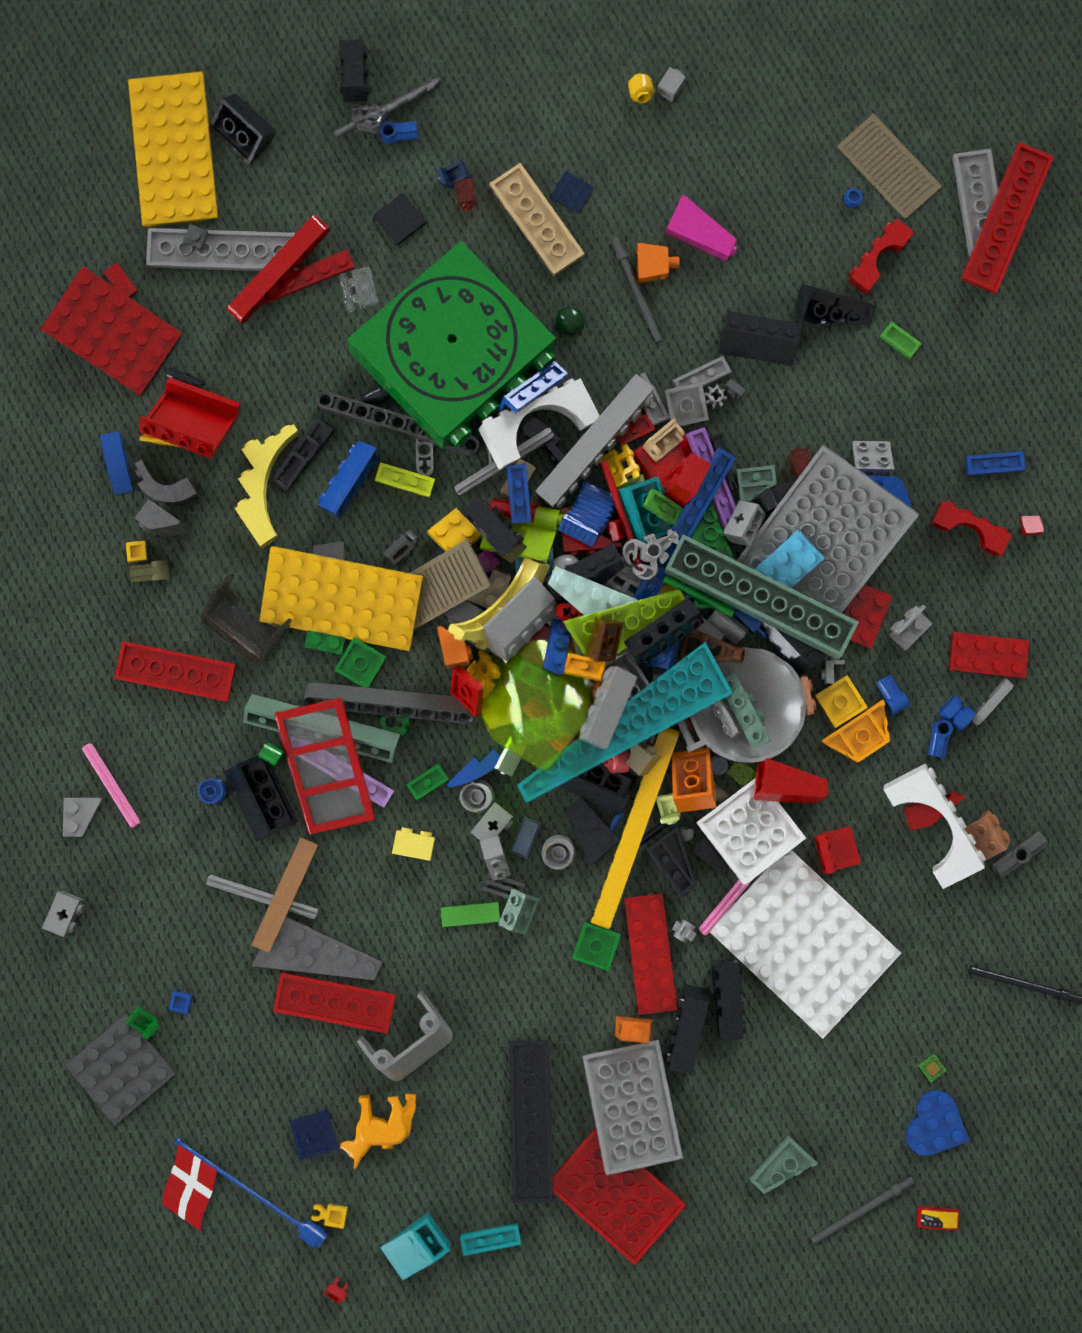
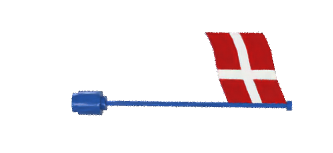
[162,1137,328,1248]

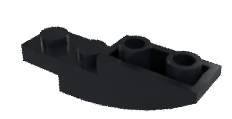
[508,408,565,465]

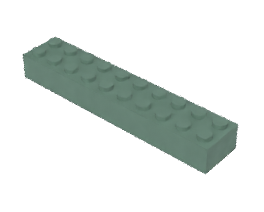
[664,534,859,659]

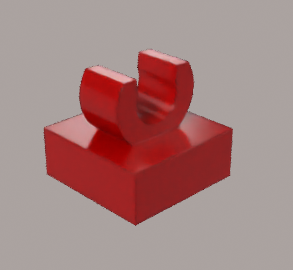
[323,1277,348,1304]

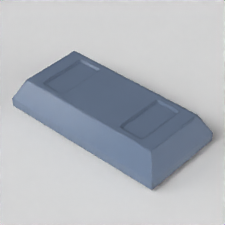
[509,816,542,859]

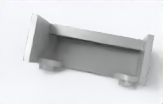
[357,990,453,1082]

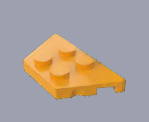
[821,700,890,763]

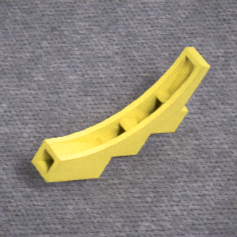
[235,424,300,548]
[448,558,550,650]

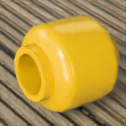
[628,73,654,103]

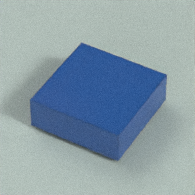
[169,991,193,1014]

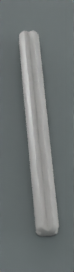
[454,428,554,496]
[207,875,318,919]

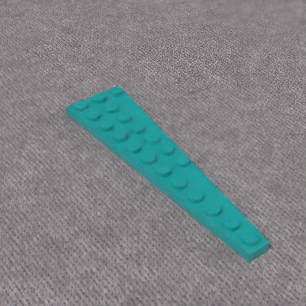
[517,642,733,803]

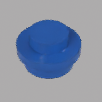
[844,189,863,208]

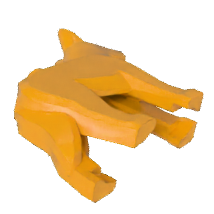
[340,1094,416,1170]

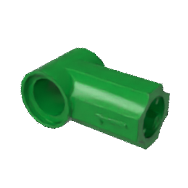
[259,742,285,767]

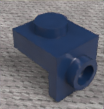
[437,160,470,188]

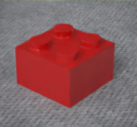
[664,452,711,507]

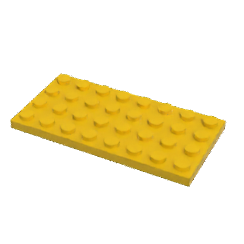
[128,72,218,227]
[259,546,423,651]

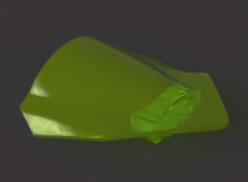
[481,640,591,770]

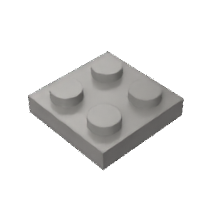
[664,382,709,426]

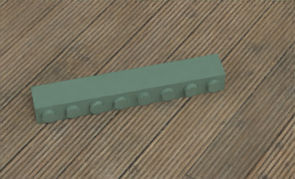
[243,694,400,763]

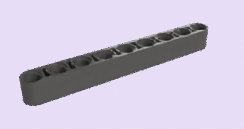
[316,391,480,456]
[303,682,474,724]

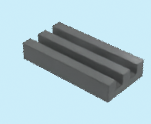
[483,872,525,899]

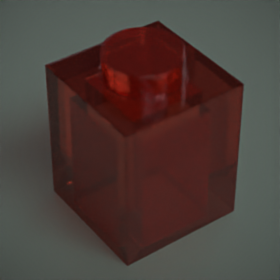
[454,178,477,210]
[787,447,812,478]

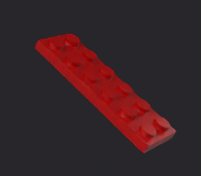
[114,641,236,702]
[624,893,677,1015]
[273,972,396,1034]

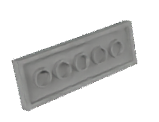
[952,149,998,258]

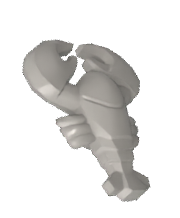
[623,529,679,580]

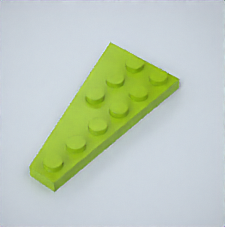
[563,589,685,662]

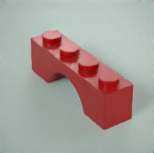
[848,218,914,295]
[929,501,1012,557]

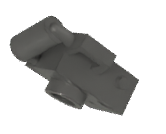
[383,530,419,565]

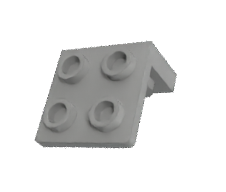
[852,441,894,477]
[889,605,932,651]

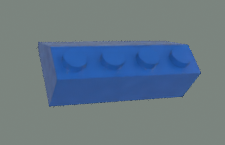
[318,441,380,520]

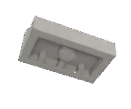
[713,699,744,739]

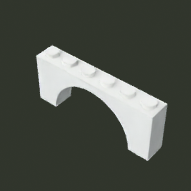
[478,378,600,470]
[884,763,986,889]

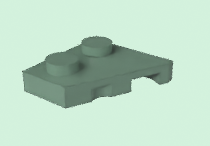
[736,465,777,502]

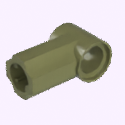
[129,560,170,583]

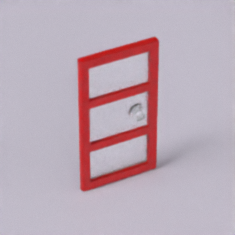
[274,697,376,834]

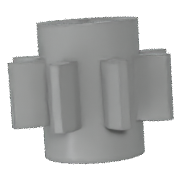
[704,384,727,409]
[672,919,697,943]

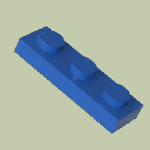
[965,451,1025,476]
[506,464,531,524]
[543,618,570,675]

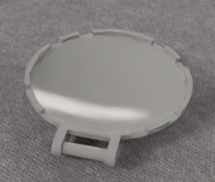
[677,647,806,763]

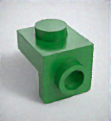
[126,1006,159,1040]

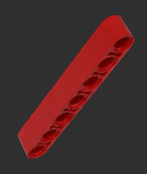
[227,215,330,324]

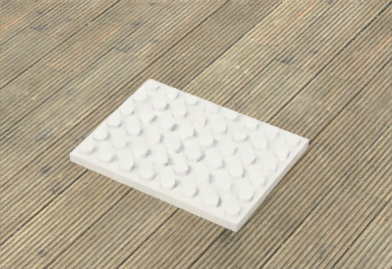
[710,850,901,1038]

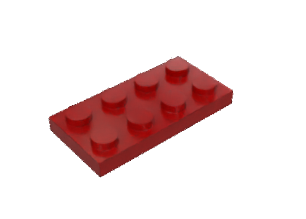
[948,632,1029,679]

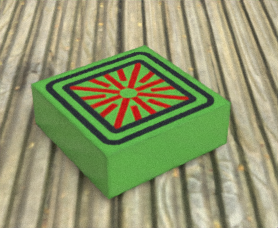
[918,1054,947,1082]

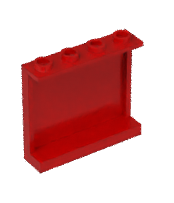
[139,377,240,459]

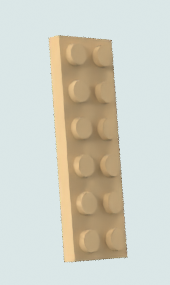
[489,163,585,277]

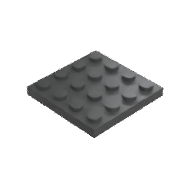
[65,1014,176,1126]

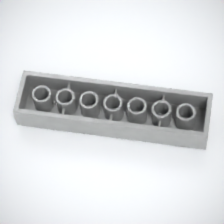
[535,374,654,509]

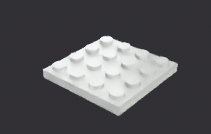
[697,778,806,885]

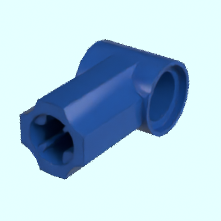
[380,121,418,144]
[875,674,910,715]
[927,720,953,758]

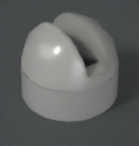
[679,827,694,842]

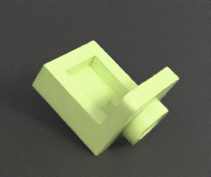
[656,793,681,825]

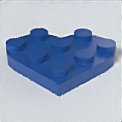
[905,1090,969,1156]

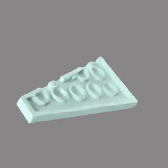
[548,566,638,661]

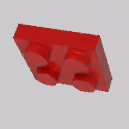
[451,664,484,717]

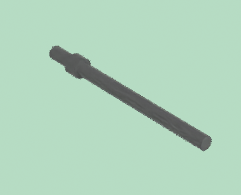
[612,237,663,343]
[811,1176,915,1244]

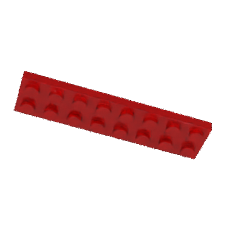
[960,142,1054,294]

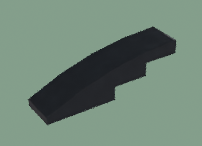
[272,418,335,491]

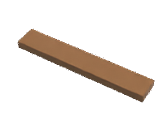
[251,837,319,953]

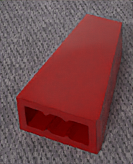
[753,758,828,804]

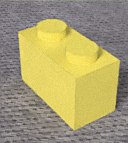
[392,827,435,861]

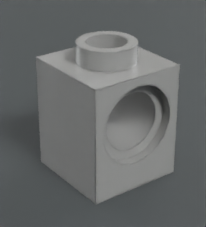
[657,67,686,102]

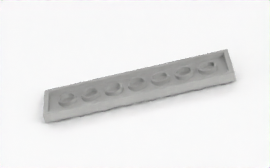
[146,228,299,271]

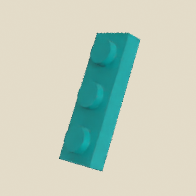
[460,1223,521,1256]

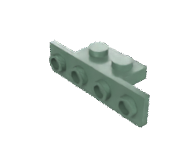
[725,673,771,749]

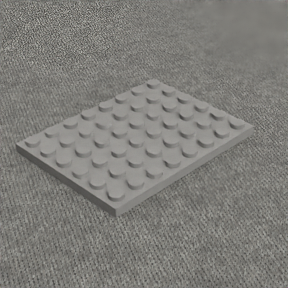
[736,444,919,613]

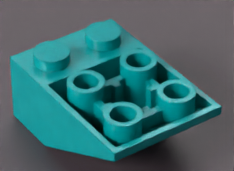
[380,1212,451,1280]

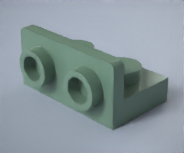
[499,889,540,935]

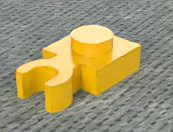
[311,1204,348,1229]

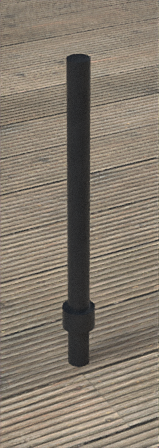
[968,965,1082,1004]

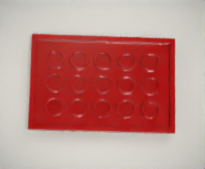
[40,266,182,396]
[552,1127,686,1266]

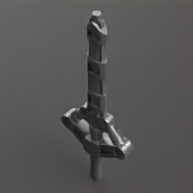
[334,78,441,138]

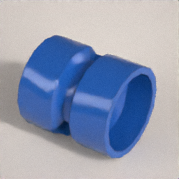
[938,695,976,731]
[198,779,228,804]

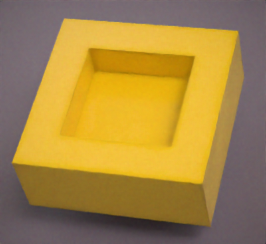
[126,541,148,562]

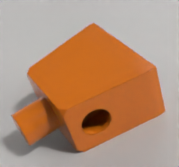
[637,243,680,283]
[615,1016,653,1043]

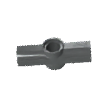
[991,831,1049,878]

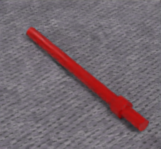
[600,460,644,571]

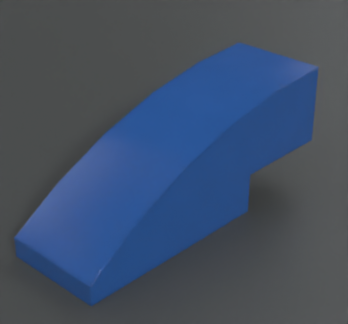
[100,432,134,495]
[447,749,501,787]

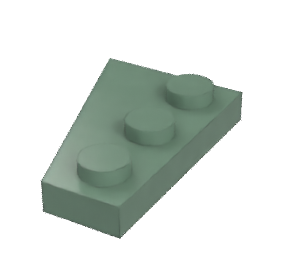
[749,1135,818,1194]

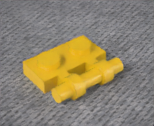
[600,444,641,489]
[467,650,501,699]

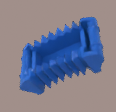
[558,481,615,547]

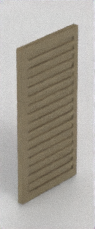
[837,113,942,219]
[410,539,491,630]

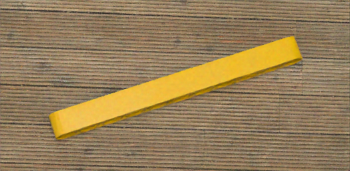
[590,727,680,930]

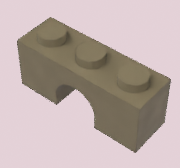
[626,741,660,776]

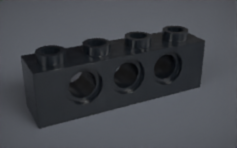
[624,598,705,666]

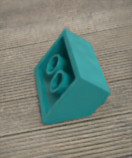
[618,476,673,543]

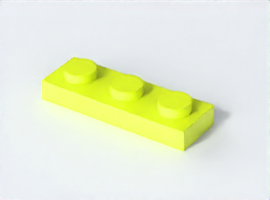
[375,462,435,498]

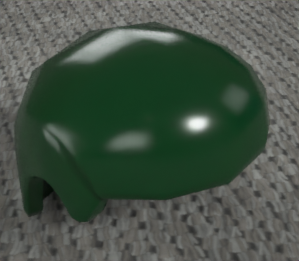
[555,306,585,336]

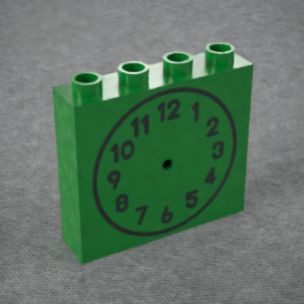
[347,241,556,450]

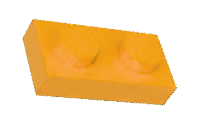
[564,653,607,681]

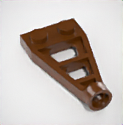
[676,629,745,664]

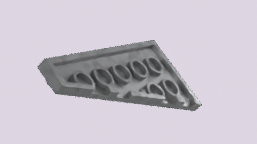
[252,917,382,980]

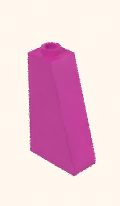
[666,195,737,261]

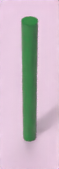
[663,575,735,618]

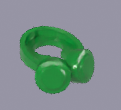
[380,715,410,737]

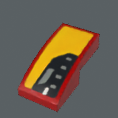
[916,1206,960,1230]

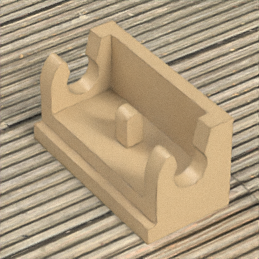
[642,418,685,462]

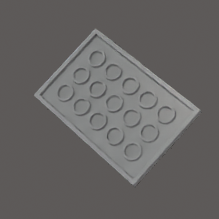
[582,1040,683,1175]

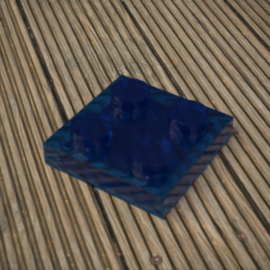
[289,1110,338,1160]

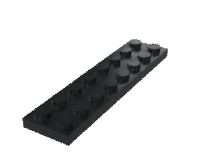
[509,1040,553,1203]

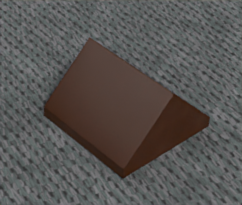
[586,617,624,662]

